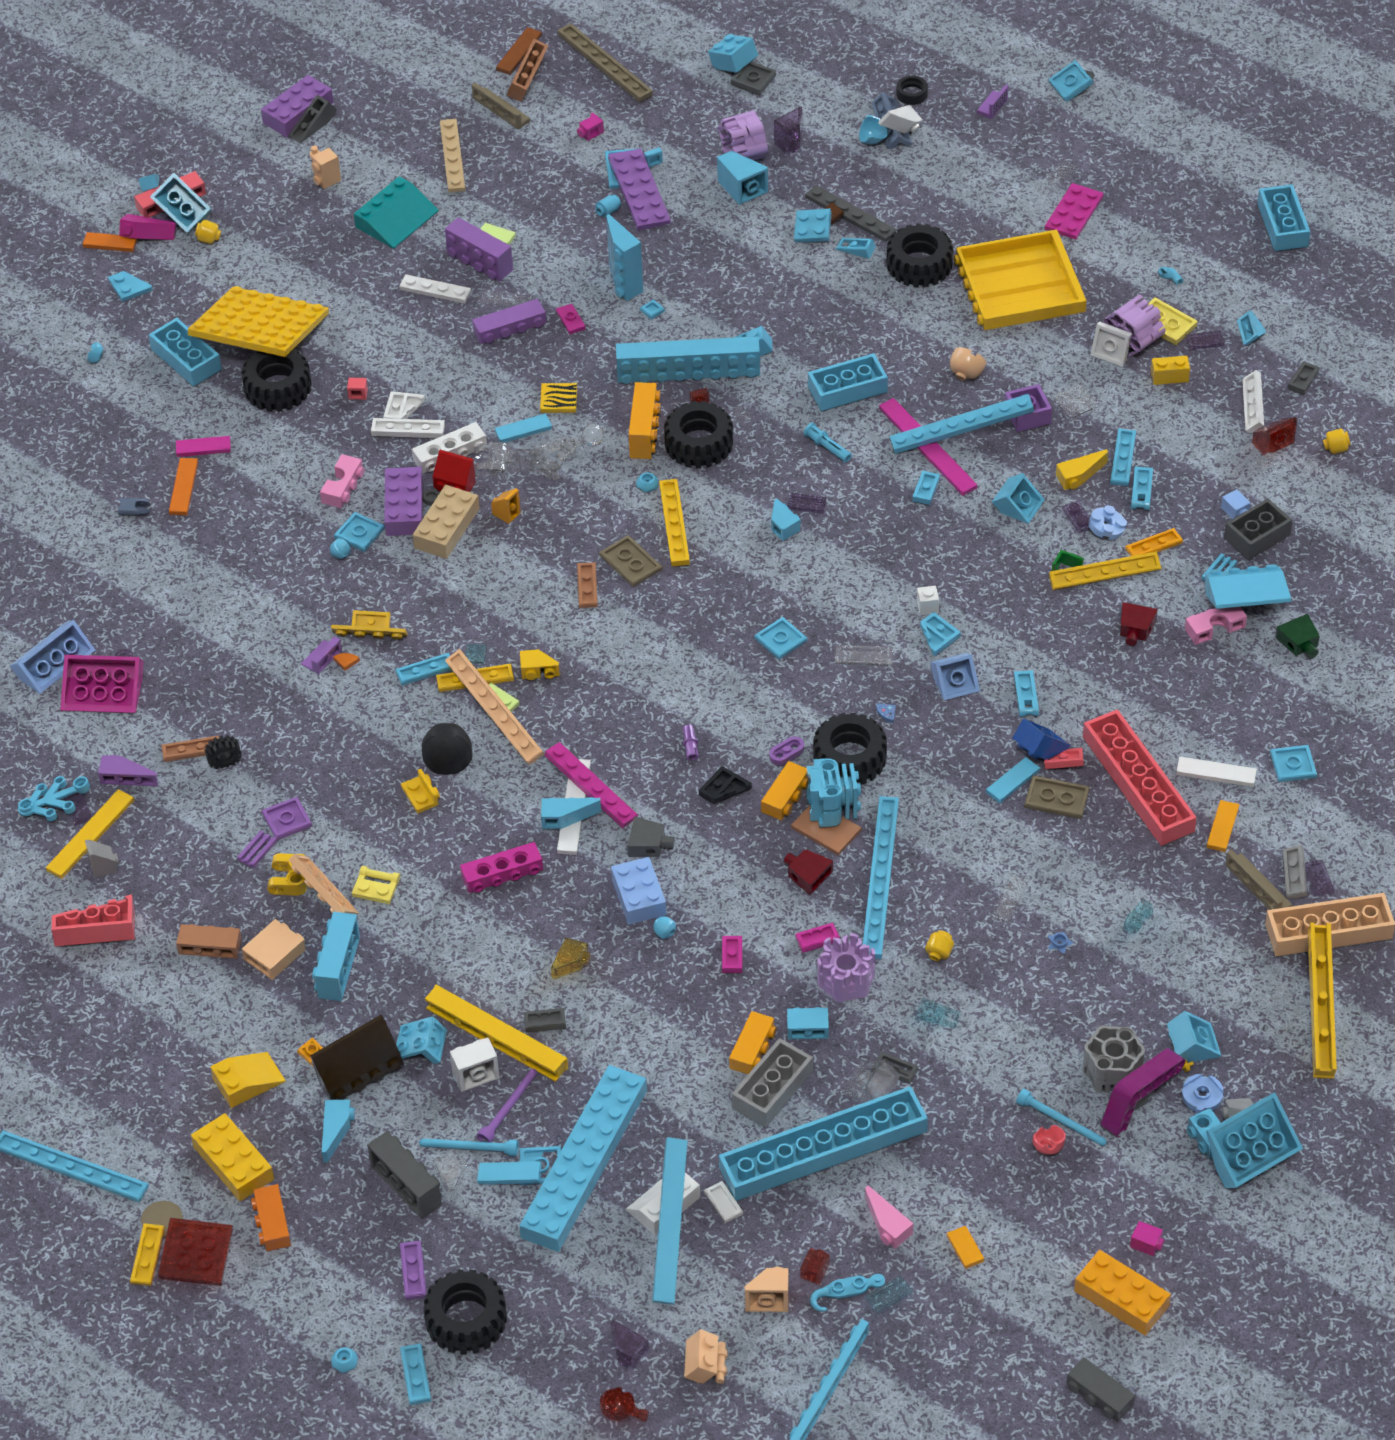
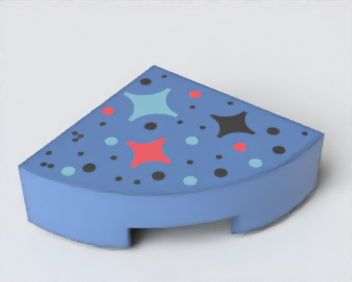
[876,703,896,723]

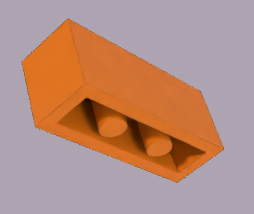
[251,1184,291,1251]

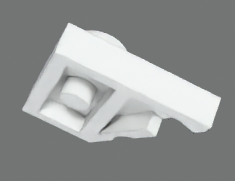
[383,391,425,419]

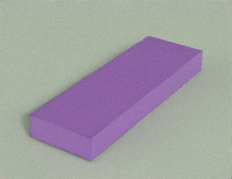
[400,1241,426,1300]

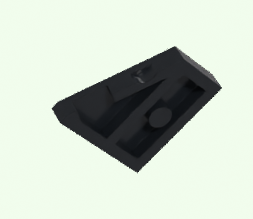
[699,766,752,804]

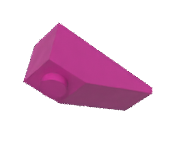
[119,214,176,240]

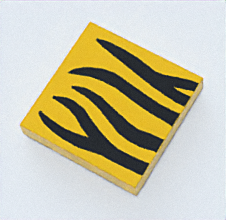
[540,383,577,413]

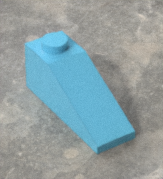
[322,1100,355,1162]

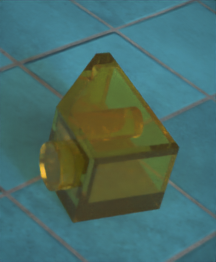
[551,937,591,980]

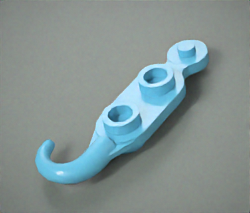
[810,1274,885,1312]

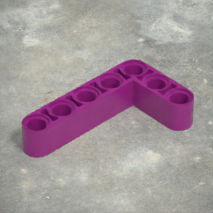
[1101,1048,1186,1138]

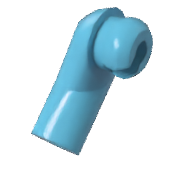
[1158,266,1183,285]

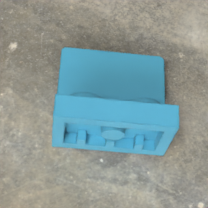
[396,1016,447,1064]

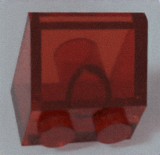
[1252,417,1297,457]

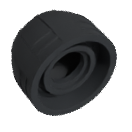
[422,723,473,775]

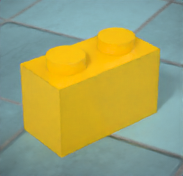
[1151,356,1190,385]

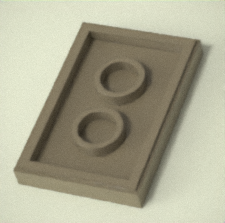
[599,535,662,587]
[1024,775,1090,819]

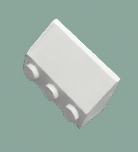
[626,1173,700,1235]

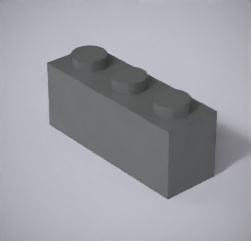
[1067,1357,1135,1422]

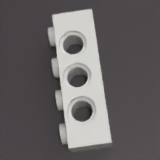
[412,422,487,473]

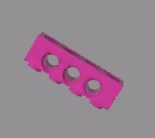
[460,842,543,893]

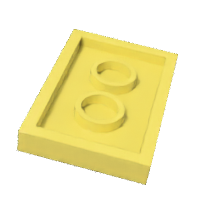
[1147,297,1198,345]

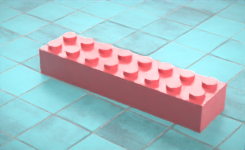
[1083,709,1197,846]

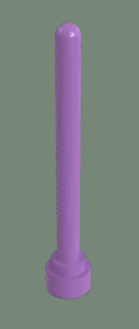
[476,1069,537,1142]

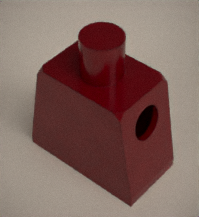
[1120,602,1158,646]
[784,850,833,895]

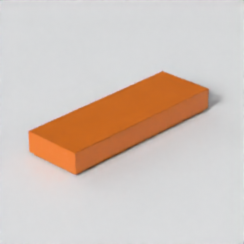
[83,232,137,252]

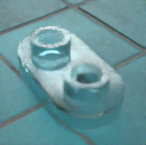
[1124,900,1154,933]

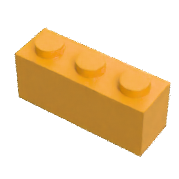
[761,761,809,821]
[729,1011,777,1074]

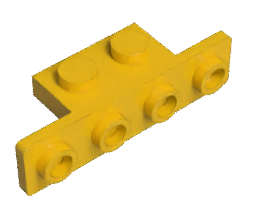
[331,610,408,639]

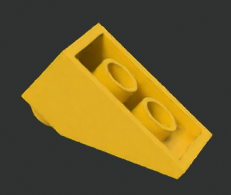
[210,1052,286,1108]

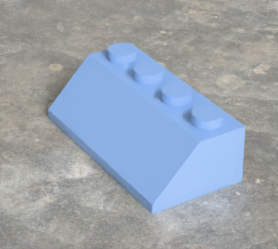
[10,620,95,694]

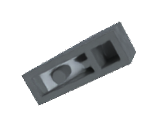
[288,95,337,143]

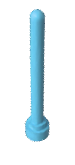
[1016,1088,1107,1146]
[419,1138,519,1157]

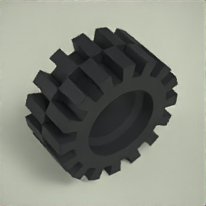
[204,735,242,769]

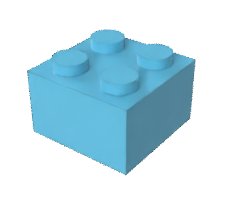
[708,34,758,72]

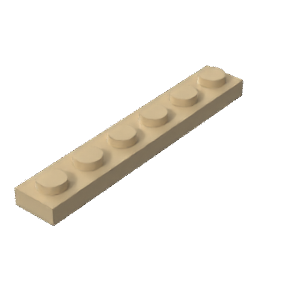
[440,119,465,193]

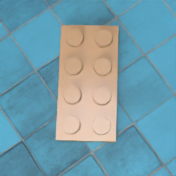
[289,854,359,915]

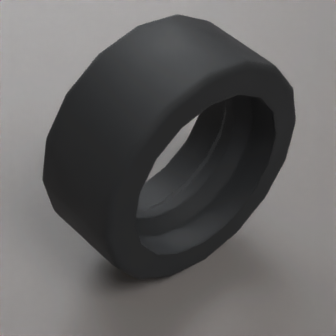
[896,75,928,105]

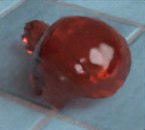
[599,1387,649,1421]

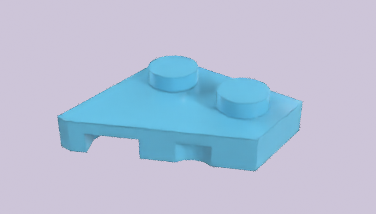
[108,271,153,302]
[920,612,961,656]

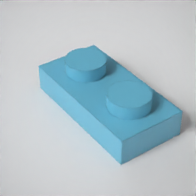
[912,470,940,505]

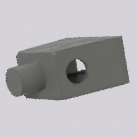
[627,817,675,857]

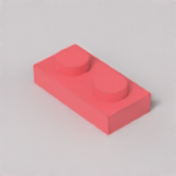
[1044,748,1084,769]

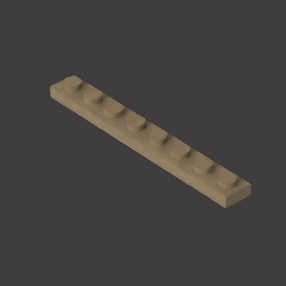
[558,23,653,103]

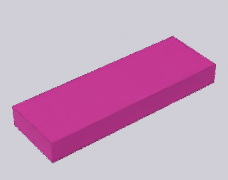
[176,436,231,457]

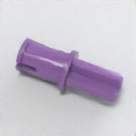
[683,724,699,761]

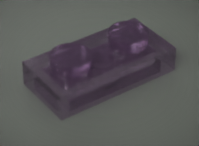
[1062,500,1091,534]

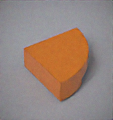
[333,653,360,671]

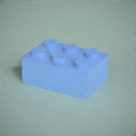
[611,857,666,925]

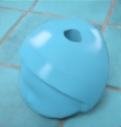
[330,538,351,559]
[653,916,676,939]

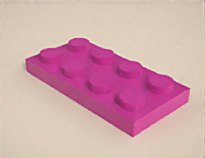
[1044,183,1104,240]

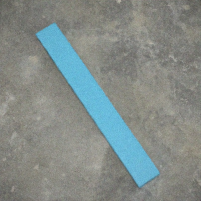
[0,1130,149,1202]
[652,1137,688,1305]

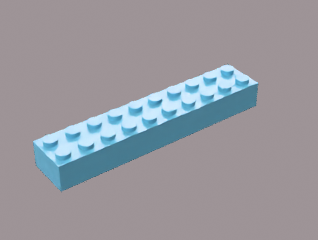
[519,1065,647,1252]
[719,1086,928,1201]

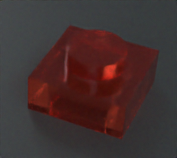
[690,388,709,404]

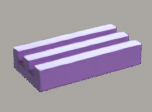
[237,830,277,868]

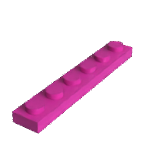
[545,742,638,829]

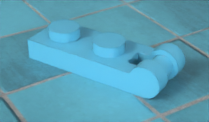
[1131,467,1153,511]
[1014,670,1039,717]

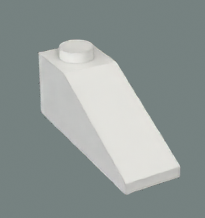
[878,105,922,133]

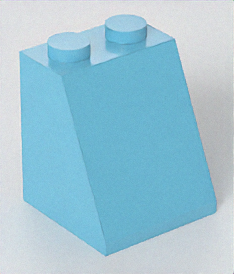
[717,151,768,205]

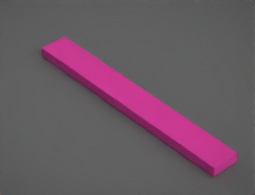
[879,398,977,496]

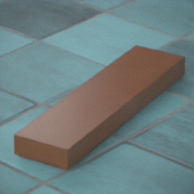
[496,27,542,75]

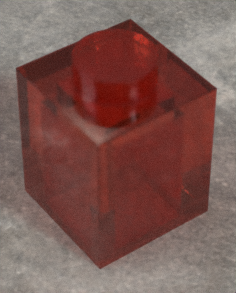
[800,1248,830,1285]

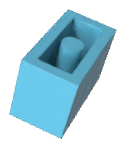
[787,1007,829,1039]

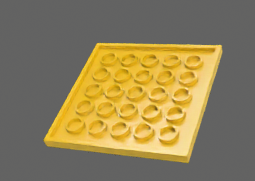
[188,286,329,357]

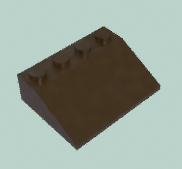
[310,1014,403,1100]

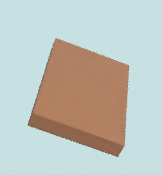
[791,805,862,856]

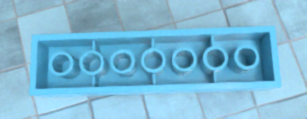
[616,336,760,384]

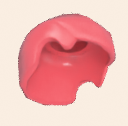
[1032,1125,1066,1155]

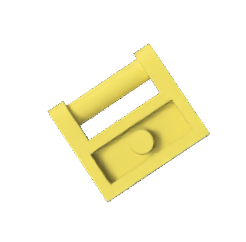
[352,866,400,904]

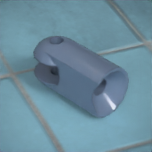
[118,498,151,516]

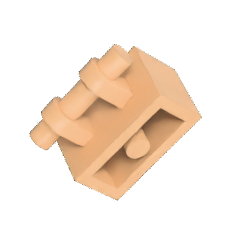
[310,146,341,189]
[684,1329,728,1384]

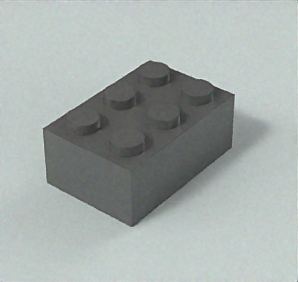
[1224,498,1293,560]

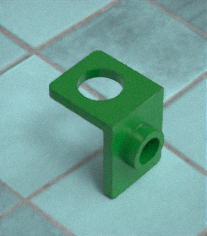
[1052,550,1084,571]

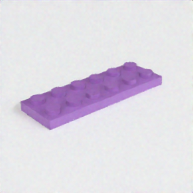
[608,148,671,231]

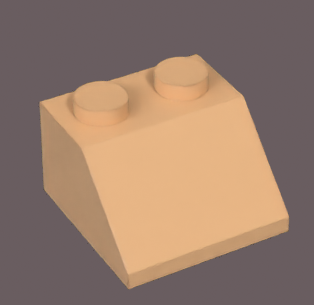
[745,1267,789,1312]

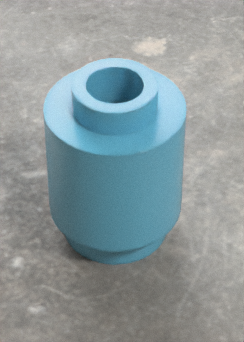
[595,195,621,218]

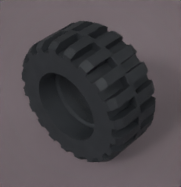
[886,224,953,288]
[241,349,311,412]
[664,401,733,468]
[813,712,887,785]
[423,1269,507,1354]

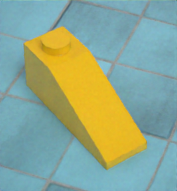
[1056,449,1108,490]

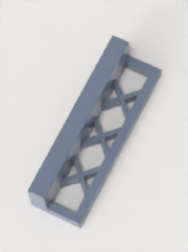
[871,92,913,149]

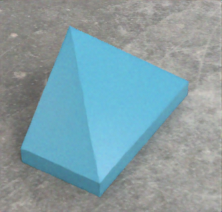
[1237,310,1266,345]

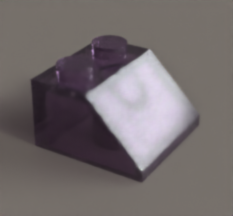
[774,106,803,155]

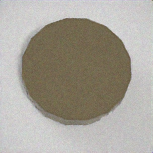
[141,1200,183,1239]

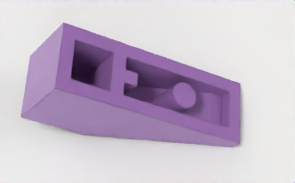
[98,755,158,786]

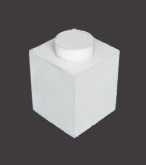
[917,586,939,615]

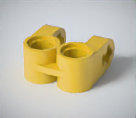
[267,853,307,896]

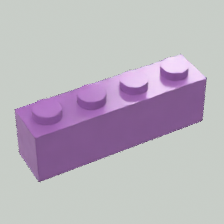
[472,299,546,344]

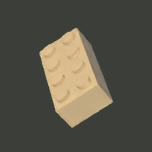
[413,485,480,559]

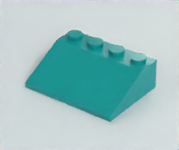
[353,176,439,249]

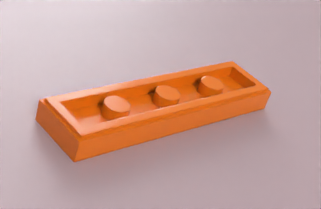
[169,458,198,515]

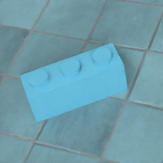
[150,173,212,233]

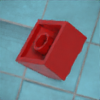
[432,449,476,492]

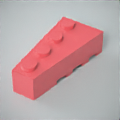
[51,894,135,946]

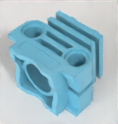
[806,759,861,827]

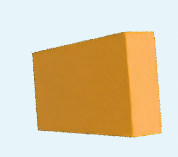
[946,1225,984,1269]

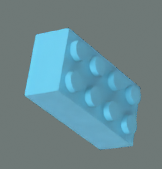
[1257,184,1310,251]
[148,318,222,387]
[808,353,888,411]
[312,911,360,1001]

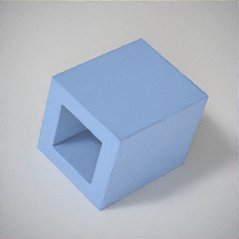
[1221,489,1251,519]

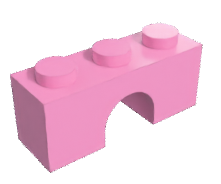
[320,454,364,508]
[1185,607,1247,645]

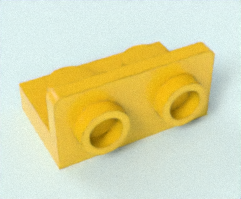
[401,769,440,814]

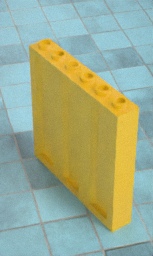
[953,229,1086,330]

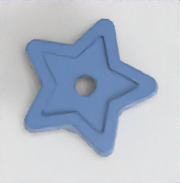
[1048,932,1073,953]

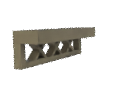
[471,83,530,130]
[1225,850,1292,910]

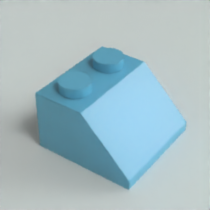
[992,473,1045,524]
[1167,1011,1221,1062]

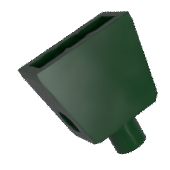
[1275,614,1320,658]

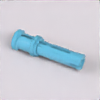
[803,423,852,463]

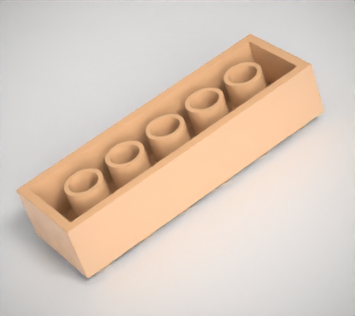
[1265,893,1395,956]

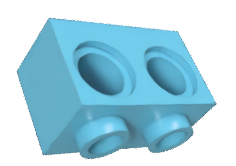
[1187,1108,1221,1159]

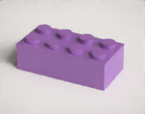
[261,75,334,138]
[445,217,513,282]
[384,467,423,536]

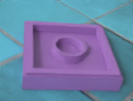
[261,797,313,840]

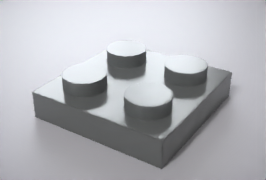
[731,62,776,95]

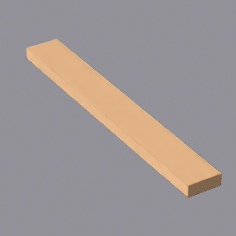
[445,649,544,765]

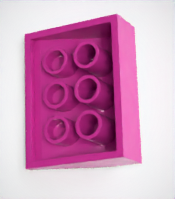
[60,655,144,713]

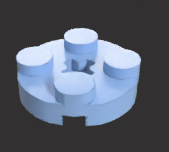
[1089,505,1127,540]
[1181,1074,1223,1114]

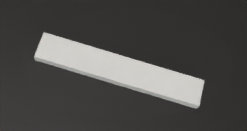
[557,759,591,855]

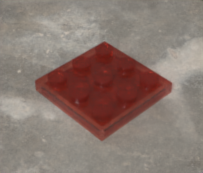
[158,1218,233,1286]

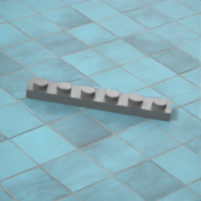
[805,185,897,242]

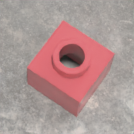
[347,378,368,400]

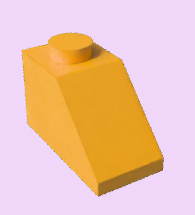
[491,488,521,524]

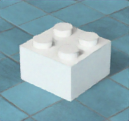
[450,1038,499,1092]

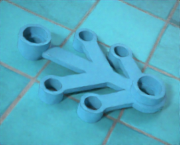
[18,776,90,821]

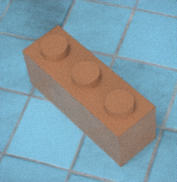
[176,924,242,959]

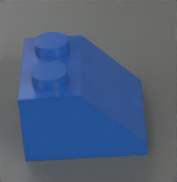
[1012,718,1071,760]

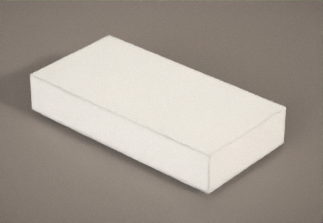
[704,1181,743,1223]

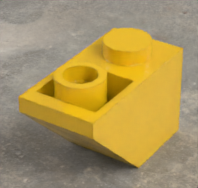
[520,649,560,680]

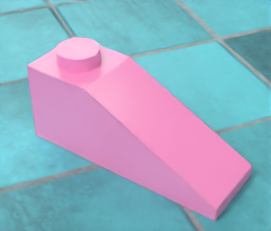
[865,1185,913,1249]

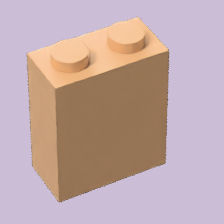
[242,919,306,980]

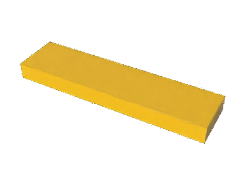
[436,664,514,692]

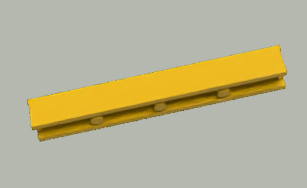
[1308,922,1337,1079]
[425,984,568,1082]

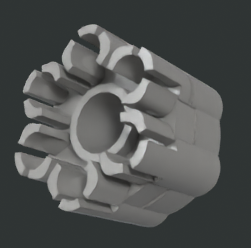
[1083,1025,1145,1093]

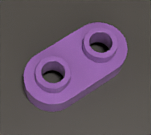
[769,736,804,765]

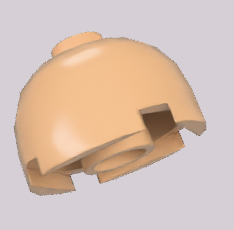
[950,347,987,381]

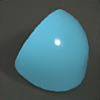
[859,115,888,145]

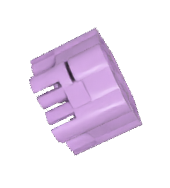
[718,110,768,161]
[1104,295,1166,357]
[817,933,875,1002]

